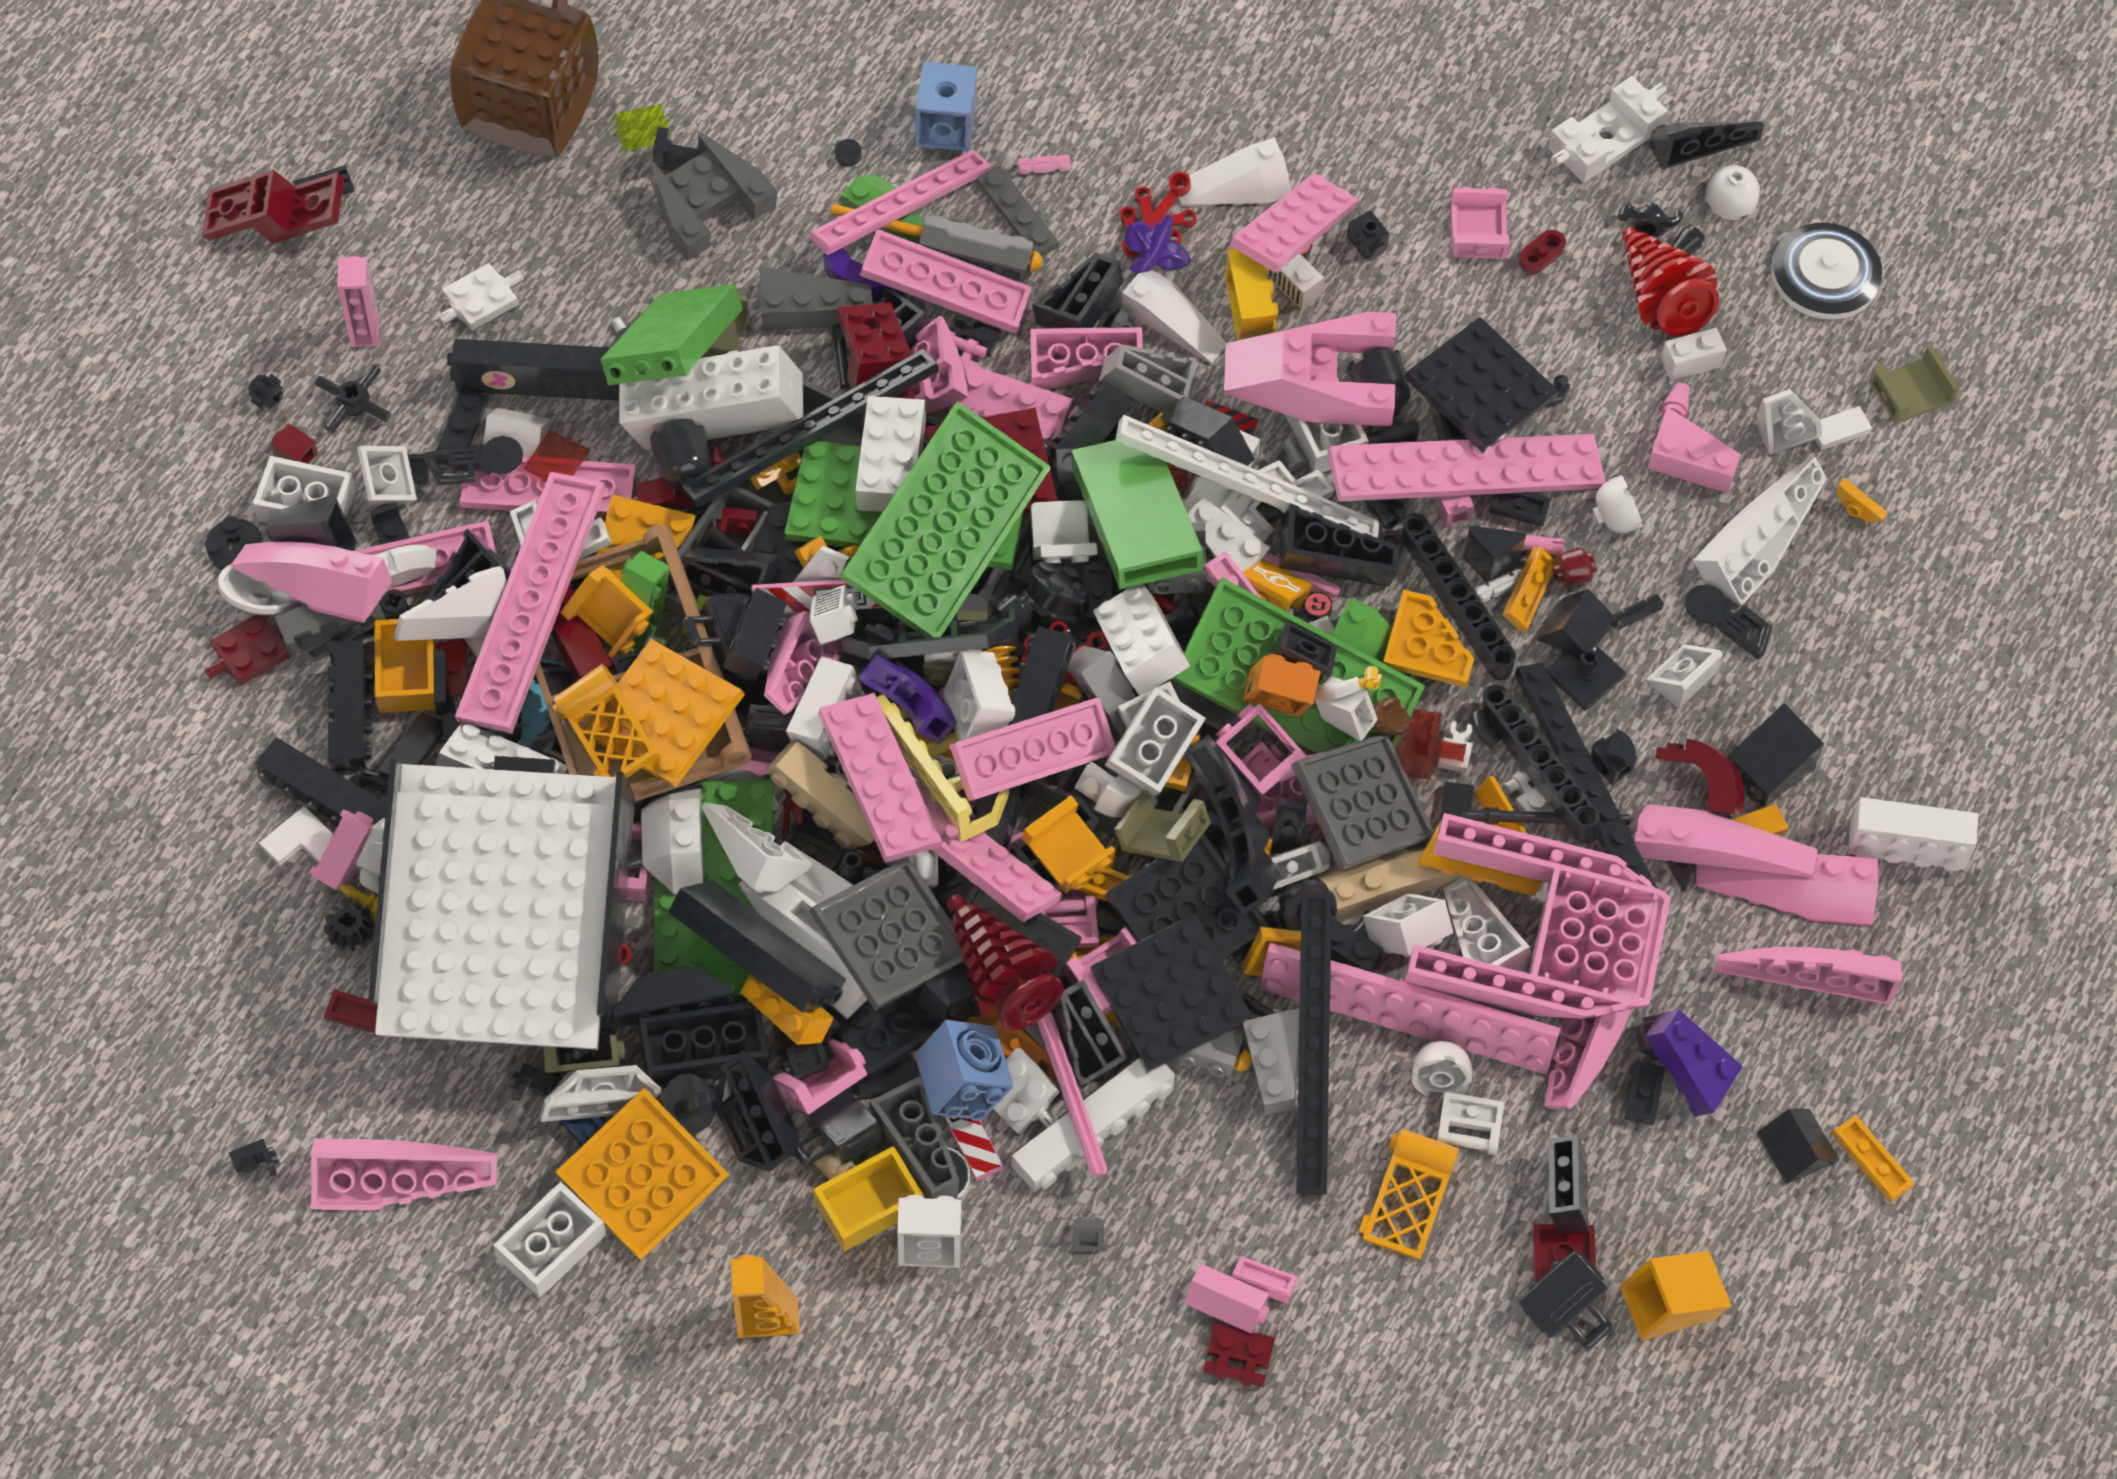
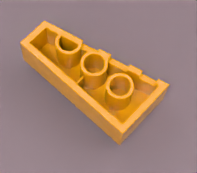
[731,1254,800,1338]

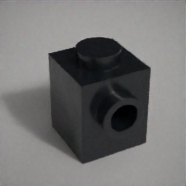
[1346,210,1390,260]

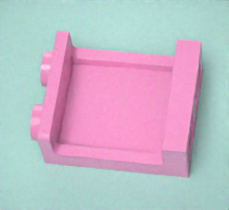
[1451,187,1509,259]
[1063,927,1137,1016]
[773,1039,868,1114]

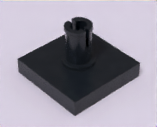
[1546,647,1627,711]

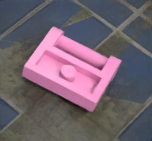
[1041,896,1099,948]

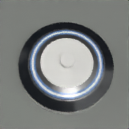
[1772,222,1882,320]

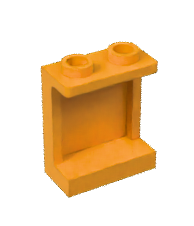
[560,565,653,659]

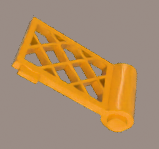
[552,664,660,778]
[1359,1128,1460,1260]

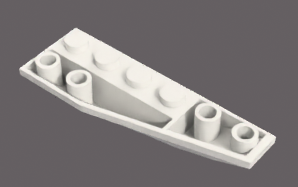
[1693,456,1827,606]
[739,880,867,1019]

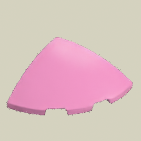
[910,316,968,414]

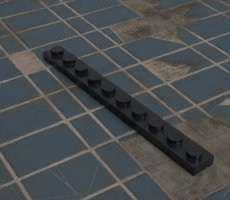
[681,349,939,508]
[1514,662,1658,889]
[1296,892,1332,1195]

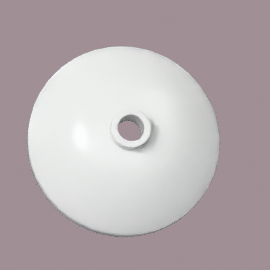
[218,564,300,615]

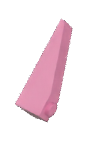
[764,611,843,715]

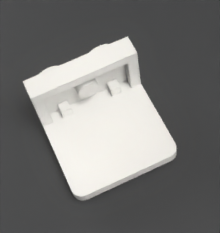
[1030,500,1097,564]

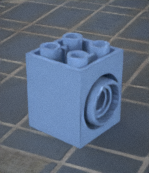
[915,62,977,152]
[915,1020,1014,1121]

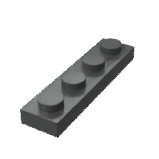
[977,165,1059,256]

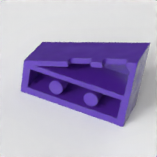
[1645,1009,1743,1117]

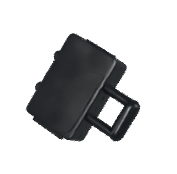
[683,593,750,670]
[742,704,796,752]
[794,1088,884,1167]
[1518,1252,1613,1349]

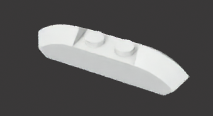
[299,545,437,605]
[1270,841,1330,890]

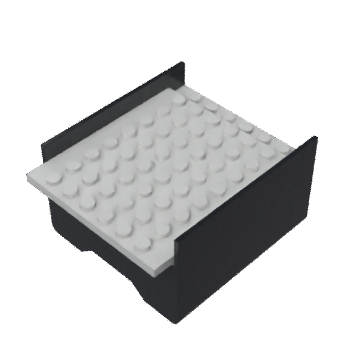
[368,756,635,1050]

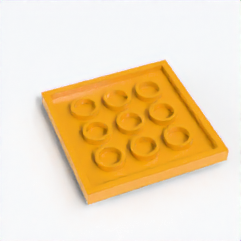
[583,639,744,788]
[555,1088,730,1261]

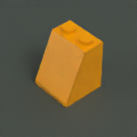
[1619,1251,1732,1341]

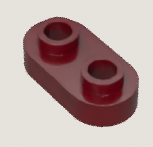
[1519,230,1566,274]

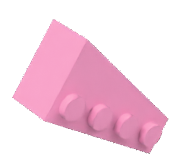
[1030,327,1143,390]

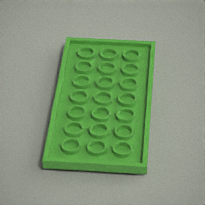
[839,401,1051,638]
[784,441,1024,570]
[1171,577,1425,754]
[654,779,773,1001]

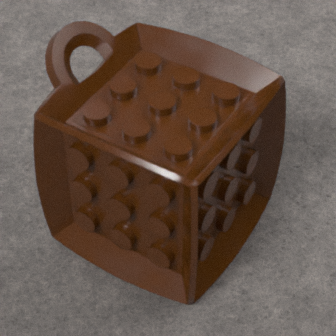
[450,0,599,157]

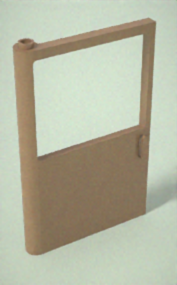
[535,525,751,802]

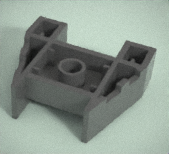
[650,132,777,261]

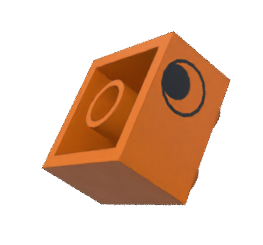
[1243,654,1321,717]

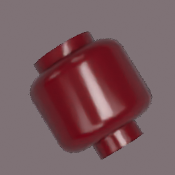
[1552,547,1597,588]

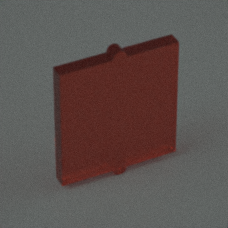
[524,430,590,482]

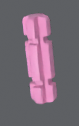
[1017,155,1071,174]

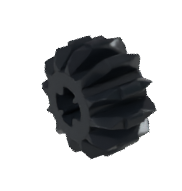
[324,900,375,953]

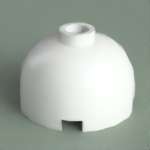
[1705,165,1760,220]
[1593,475,1643,534]
[1412,1041,1472,1098]

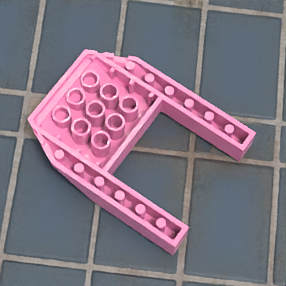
[1404,813,1671,1019]

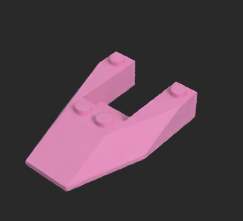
[1224,312,1396,426]

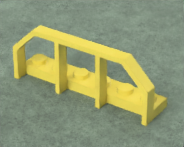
[876,694,1009,842]

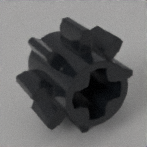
[248,373,283,409]

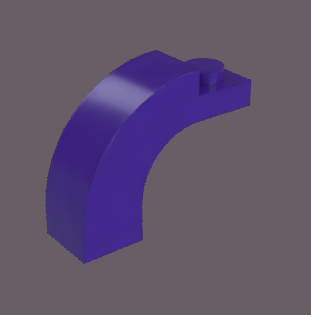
[823,247,903,301]
[859,654,957,745]

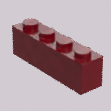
[550,584,615,682]

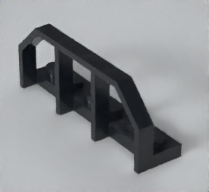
[840,603,1019,665]

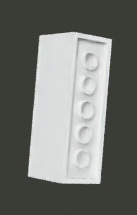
[619,345,803,449]

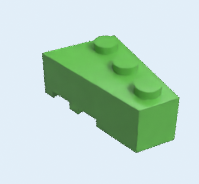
[603,551,670,654]

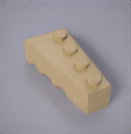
[766,741,874,849]

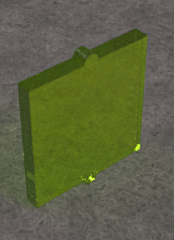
[615,104,671,152]

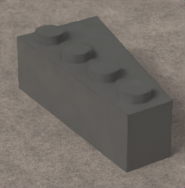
[760,266,872,330]

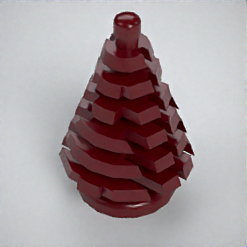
[947,894,1064,1031]

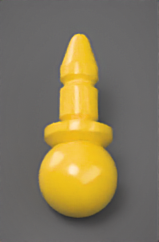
[340,883,378,920]

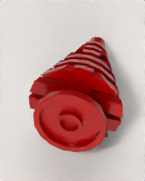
[1622,227,1719,337]

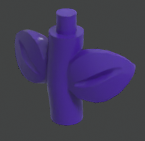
[1124,214,1192,274]

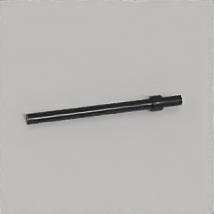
[1462,807,1631,825]

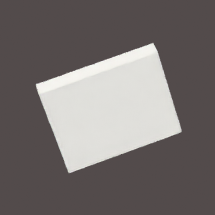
[483,408,551,458]
[357,446,417,510]
[1646,644,1722,709]

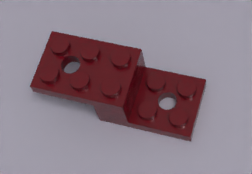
[202,169,344,244]
[836,302,915,423]

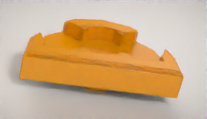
[1837,478,1888,523]

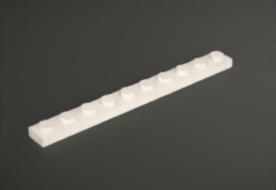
[1116,415,1379,538]

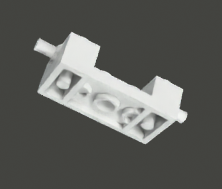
[1548,76,1668,183]

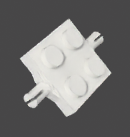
[437,263,524,331]
[993,1048,1061,1134]

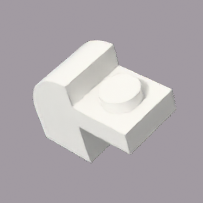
[1075,761,1143,818]

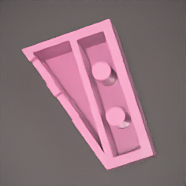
[1647,407,1741,493]

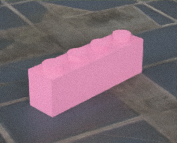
[337,256,380,347]

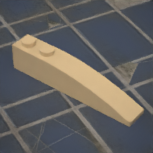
[1313,847,1464,922]

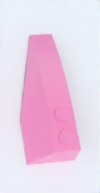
[231,542,392,623]
[1634,804,1818,878]
[1696,854,1878,926]
[1714,947,1902,1005]
[1544,1010,1631,1109]
[311,1138,497,1210]

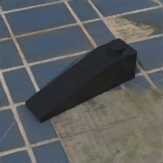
[1649,121,1764,170]

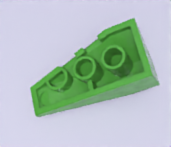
[841,174,925,244]
[1331,597,1393,662]

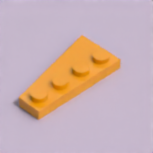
[1417,822,1543,896]

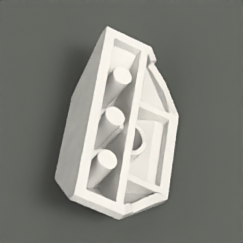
[641,785,703,895]
[540,1065,663,1122]

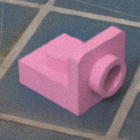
[1241,741,1285,781]

